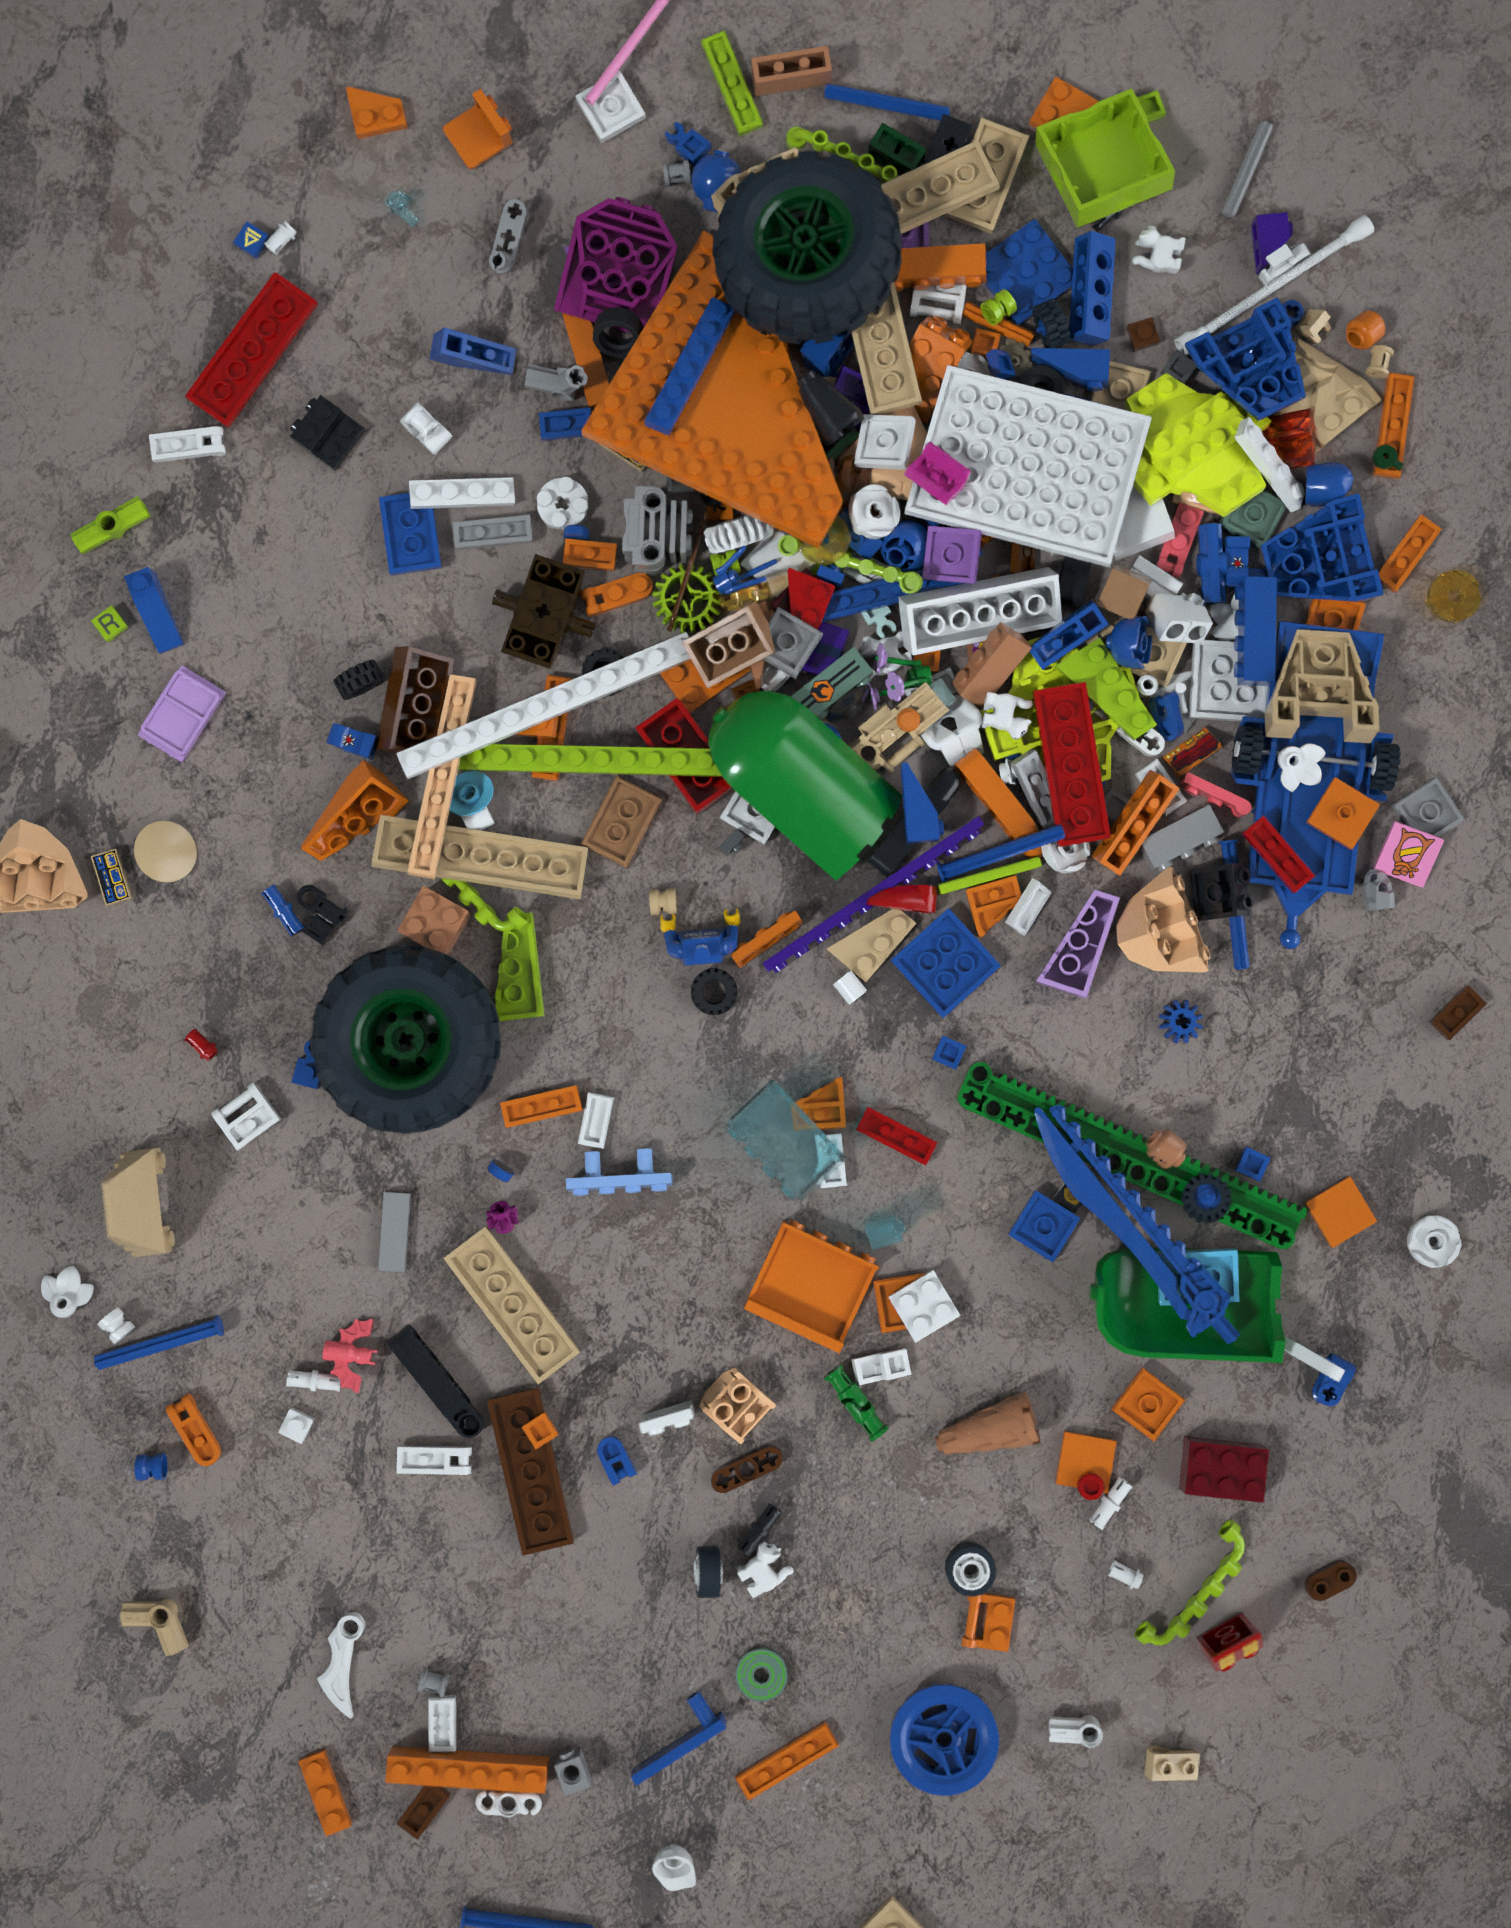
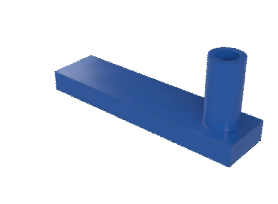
[631,1691,727,1786]

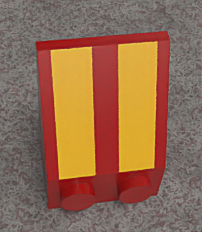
[1196,1613,1263,1673]

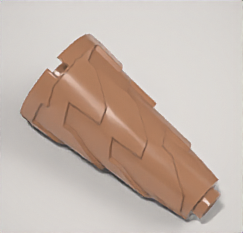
[935,1392,1041,1455]

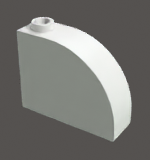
[1113,486,1175,561]

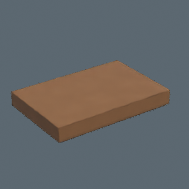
[581,775,663,868]

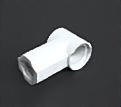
[1049,1715,1103,1748]

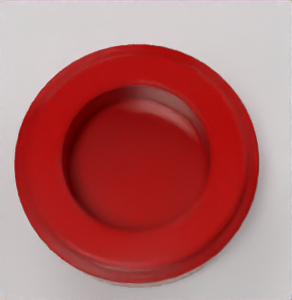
[1077,1472,1104,1500]

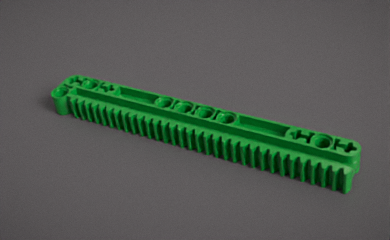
[956,1062,1306,1249]

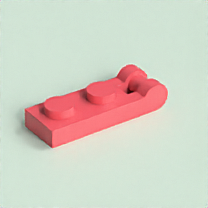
[1156,503,1204,579]
[1179,772,1251,818]

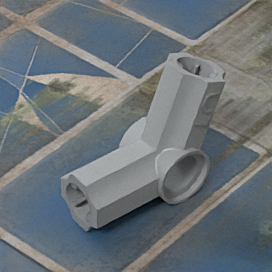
[525,364,588,401]

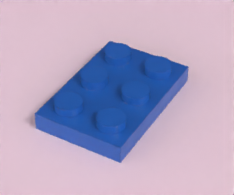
[379,493,442,576]

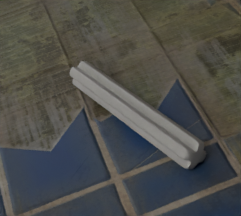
[1222,121,1273,218]

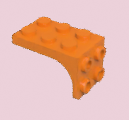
[909,315,973,424]

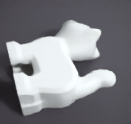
[1132,226,1186,274]
[860,631,913,679]
[981,692,1033,739]
[736,1542,794,1598]

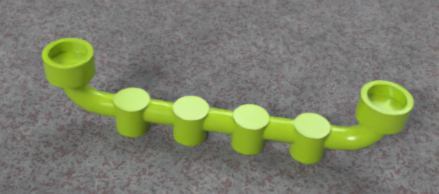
[786,127,899,184]
[778,535,923,594]
[441,878,529,932]
[1134,1519,1245,1646]

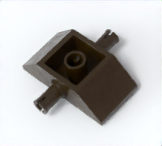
[492,554,596,669]

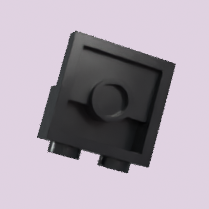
[290,395,366,472]
[1190,863,1253,921]

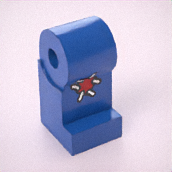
[1222,536,1250,587]
[326,723,378,761]

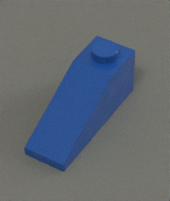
[430,327,516,375]
[800,331,855,377]
[1031,348,1110,392]
[124,567,184,654]
[1030,599,1109,670]
[900,762,944,844]

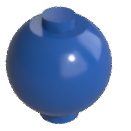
[692,150,742,213]
[880,520,928,573]

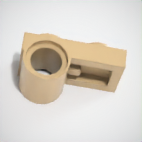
[1144,1746,1200,1781]

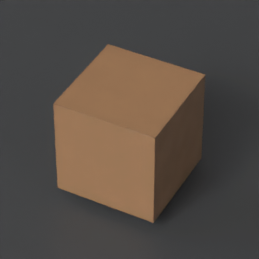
[1097,564,1153,619]

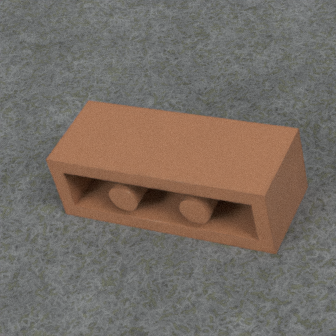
[751,46,832,97]
[952,622,1031,708]

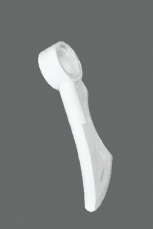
[317,1612,365,1718]

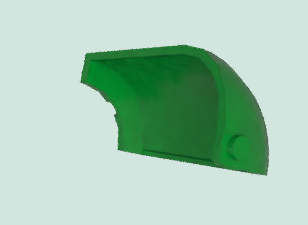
[708,691,903,881]
[1089,1247,1286,1363]

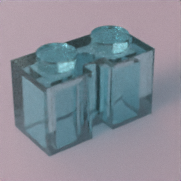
[862,1212,906,1250]

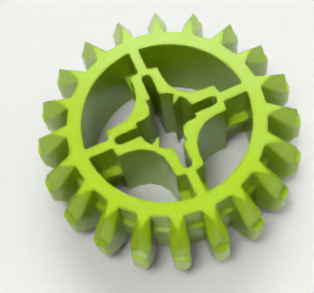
[652,564,722,634]

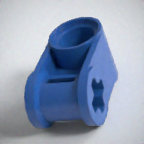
[1312,1353,1356,1406]

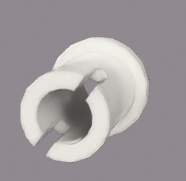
[264,221,297,256]
[1136,675,1158,698]
[1108,1560,1144,1589]

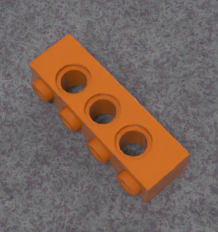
[1091,770,1180,876]

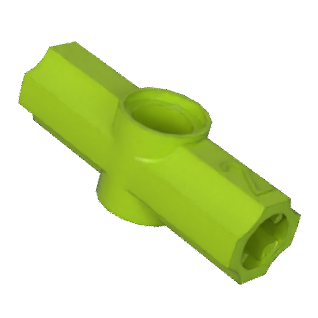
[70,496,151,555]

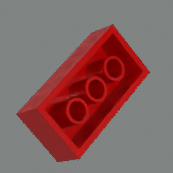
[635,697,734,816]

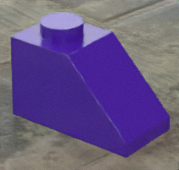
[1251,212,1293,275]

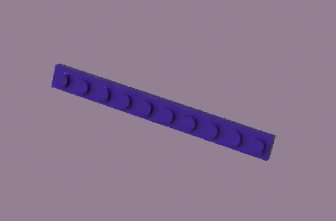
[762,816,985,974]

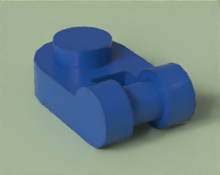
[1149,692,1184,741]
[597,1435,637,1486]

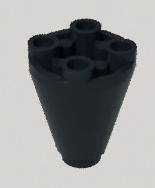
[796,370,865,447]

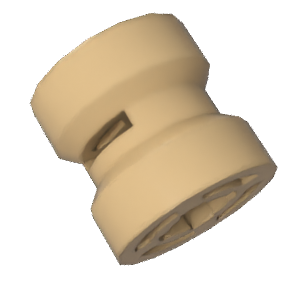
[649,888,677,915]

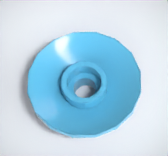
[450,771,494,816]

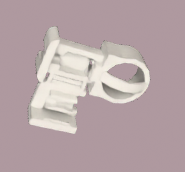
[1258,243,1311,286]

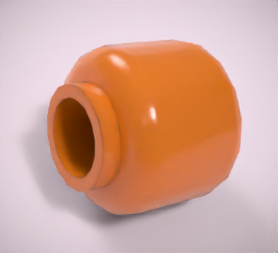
[1346,310,1385,350]

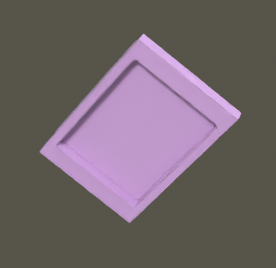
[138,665,226,763]

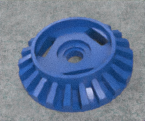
[890,1683,999,1796]

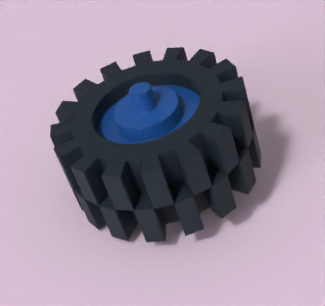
[1032,298,1071,348]
[1181,1173,1232,1224]

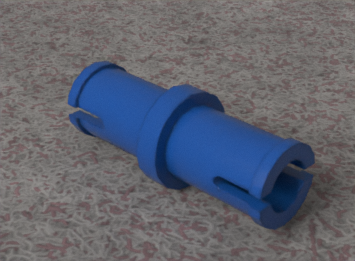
[261,884,304,937]

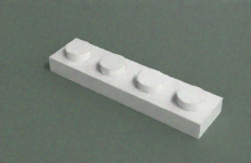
[1234,417,1305,512]
[409,477,515,509]

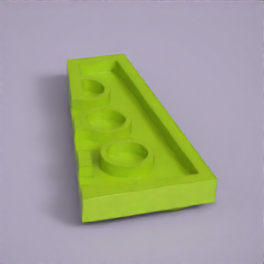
[1054,637,1157,741]
[494,912,545,1021]

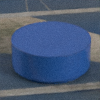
[563,525,590,541]

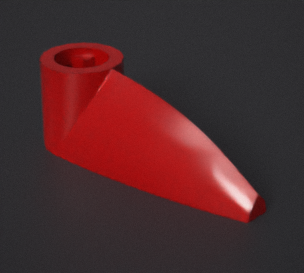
[866,885,938,914]

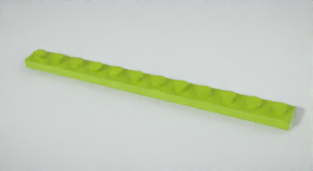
[458,744,722,777]

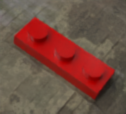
[1241,816,1315,894]
[856,1107,938,1166]

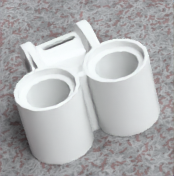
[399,402,453,455]

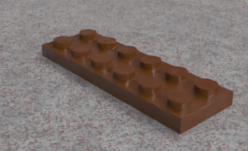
[487,1387,574,1556]

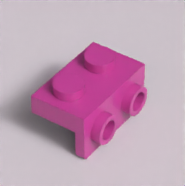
[904,442,971,505]

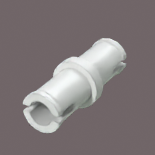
[287,1370,341,1392]
[1089,1476,1133,1530]

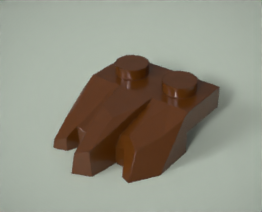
[827,455,869,517]

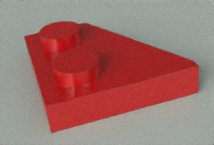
[787,568,836,630]

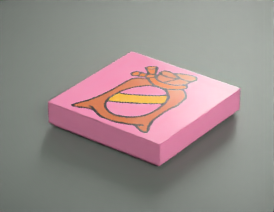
[1373,820,1444,888]

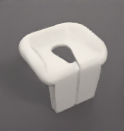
[920,694,984,769]

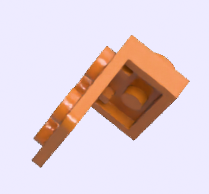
[443,88,512,169]

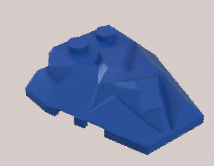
[1185,297,1306,421]
[1261,493,1384,602]

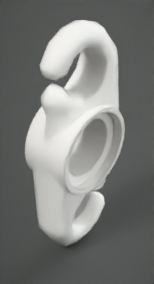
[475,1791,542,1817]

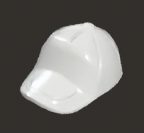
[652,1844,696,1891]

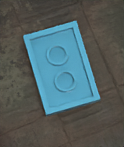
[1156,1247,1239,1306]

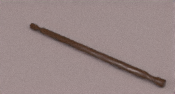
[667,512,710,632]

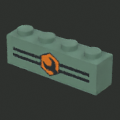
[791,647,873,721]

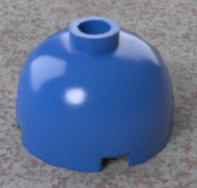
[1106,616,1152,669]

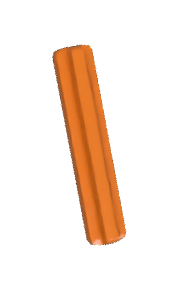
[962,302,1035,346]

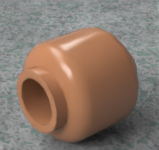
[1146,1129,1186,1169]

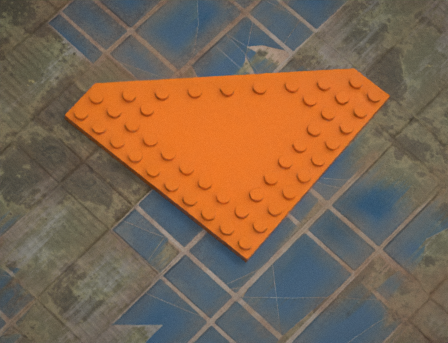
[582,231,843,548]

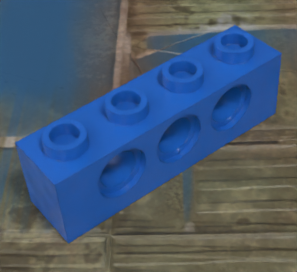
[1069,231,1116,346]

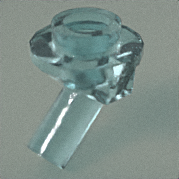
[385,191,419,227]

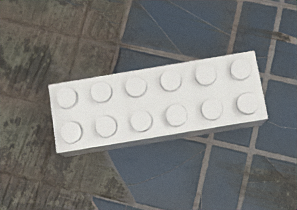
[898,567,1062,655]

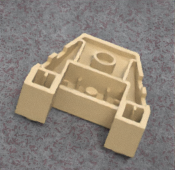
[1265,629,1379,743]
[102,1147,175,1257]

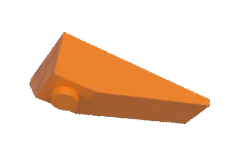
[300,759,409,861]

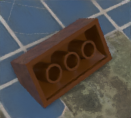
[376,646,455,754]

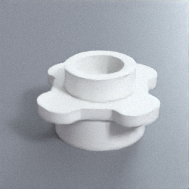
[999,758,1017,785]

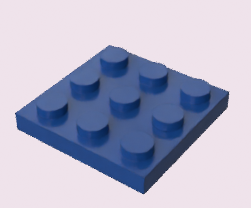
[984,219,1073,325]
[890,908,1001,1018]

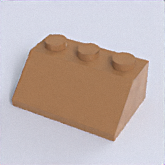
[682,601,775,688]

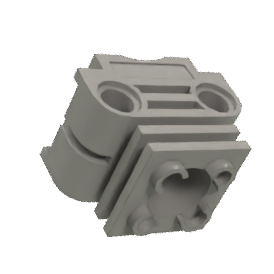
[622,486,693,576]

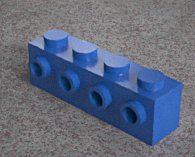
[1234,576,1277,686]

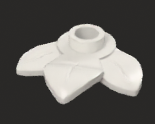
[1210,594,1239,641]
[1278,743,1326,792]
[41,1265,94,1318]

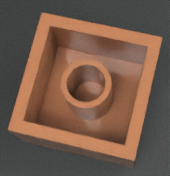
[397,886,472,955]

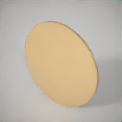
[134,821,197,882]

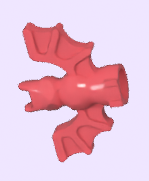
[322,1319,378,1394]

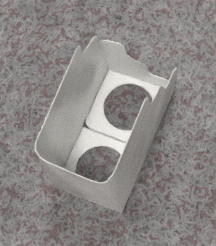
[1145,594,1213,644]

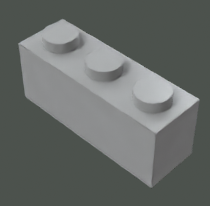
[1139,804,1224,872]

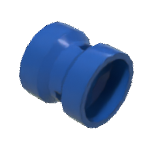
[134,1453,168,1481]

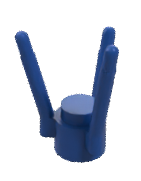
[713,546,777,595]

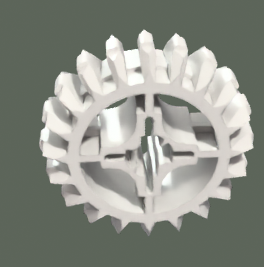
[704,514,774,554]

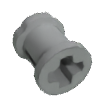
[662,160,691,187]
[418,1668,450,1698]

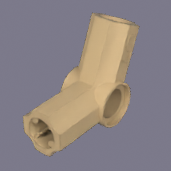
[120,1599,189,1656]

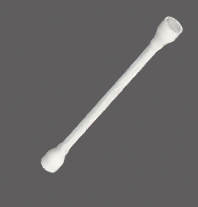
[1174,215,1374,356]

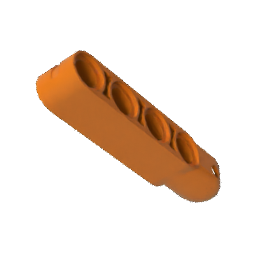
[954,748,1043,859]

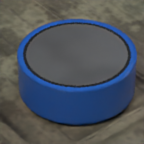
[487,1159,514,1182]

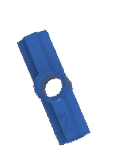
[1196,523,1227,605]

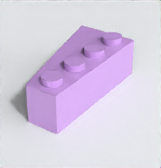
[1036,890,1120,999]

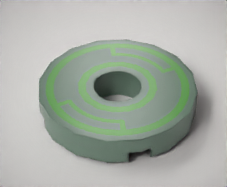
[736,1647,788,1702]

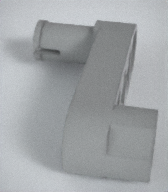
[489,199,529,275]

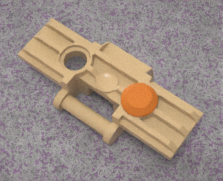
[849,682,949,774]

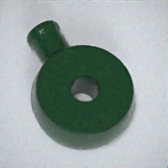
[1372,445,1404,471]

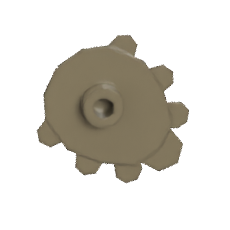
[999,338,1033,377]

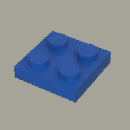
[1008,1190,1081,1263]

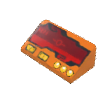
[1163,727,1223,778]

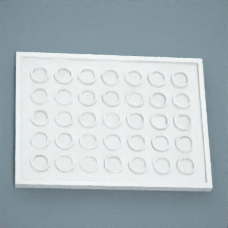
[905,365,1152,567]

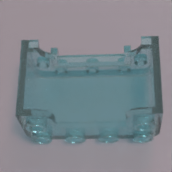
[726,1078,847,1202]

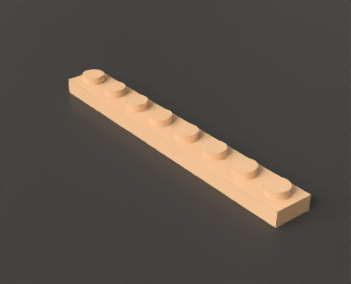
[407,674,477,879]

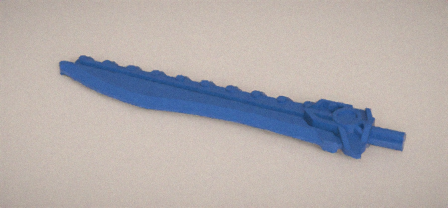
[1034,1104,1240,1345]

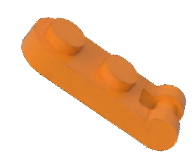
[580,573,653,617]
[165,1393,221,1466]

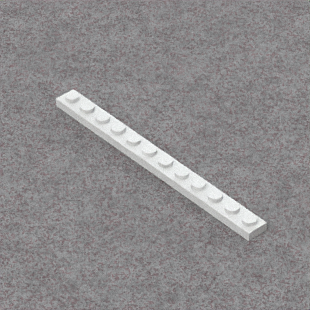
[396,632,691,779]

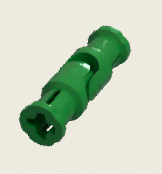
[823,1364,889,1442]

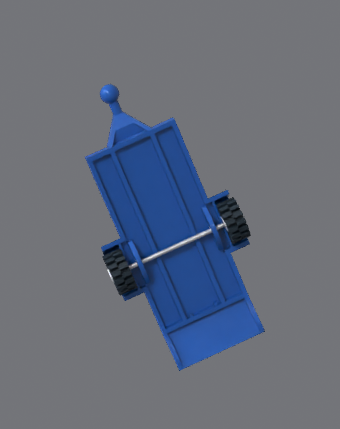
[1231,621,1401,949]

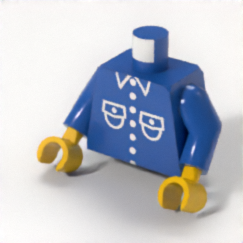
[660,908,741,965]

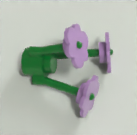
[867,643,932,711]

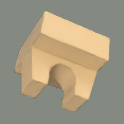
[1293,309,1331,344]

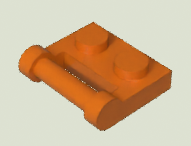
[961,1593,1015,1652]

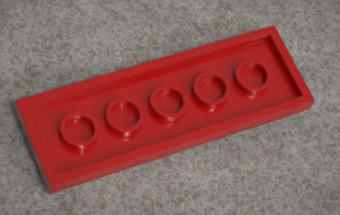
[184,272,318,429]
[1032,682,1111,847]

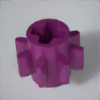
[486,1201,519,1234]

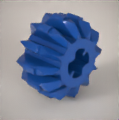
[1158,1000,1203,1043]

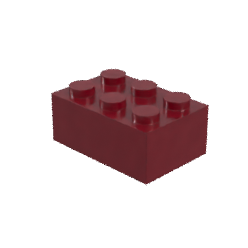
[1179,1436,1269,1503]

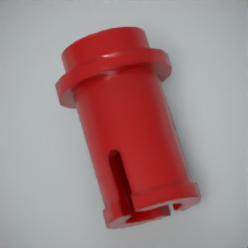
[184,1028,218,1061]

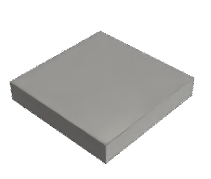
[763,607,823,679]
[1391,776,1465,837]

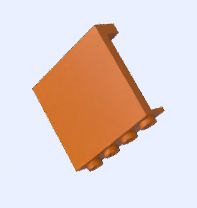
[744,1219,879,1353]

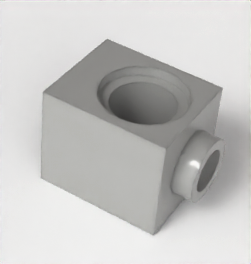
[554,1748,592,1796]

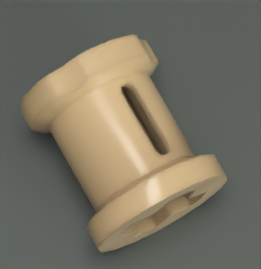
[1365,345,1394,379]

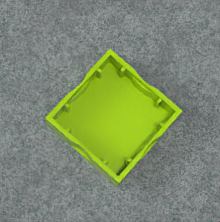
[1035,88,1175,228]

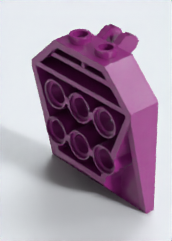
[554,197,678,333]

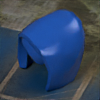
[1305,462,1354,507]

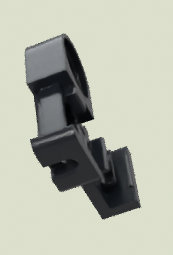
[297,885,349,946]

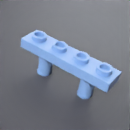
[566,1148,673,1196]

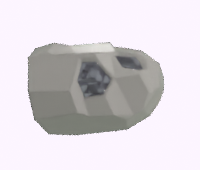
[1361,869,1395,911]

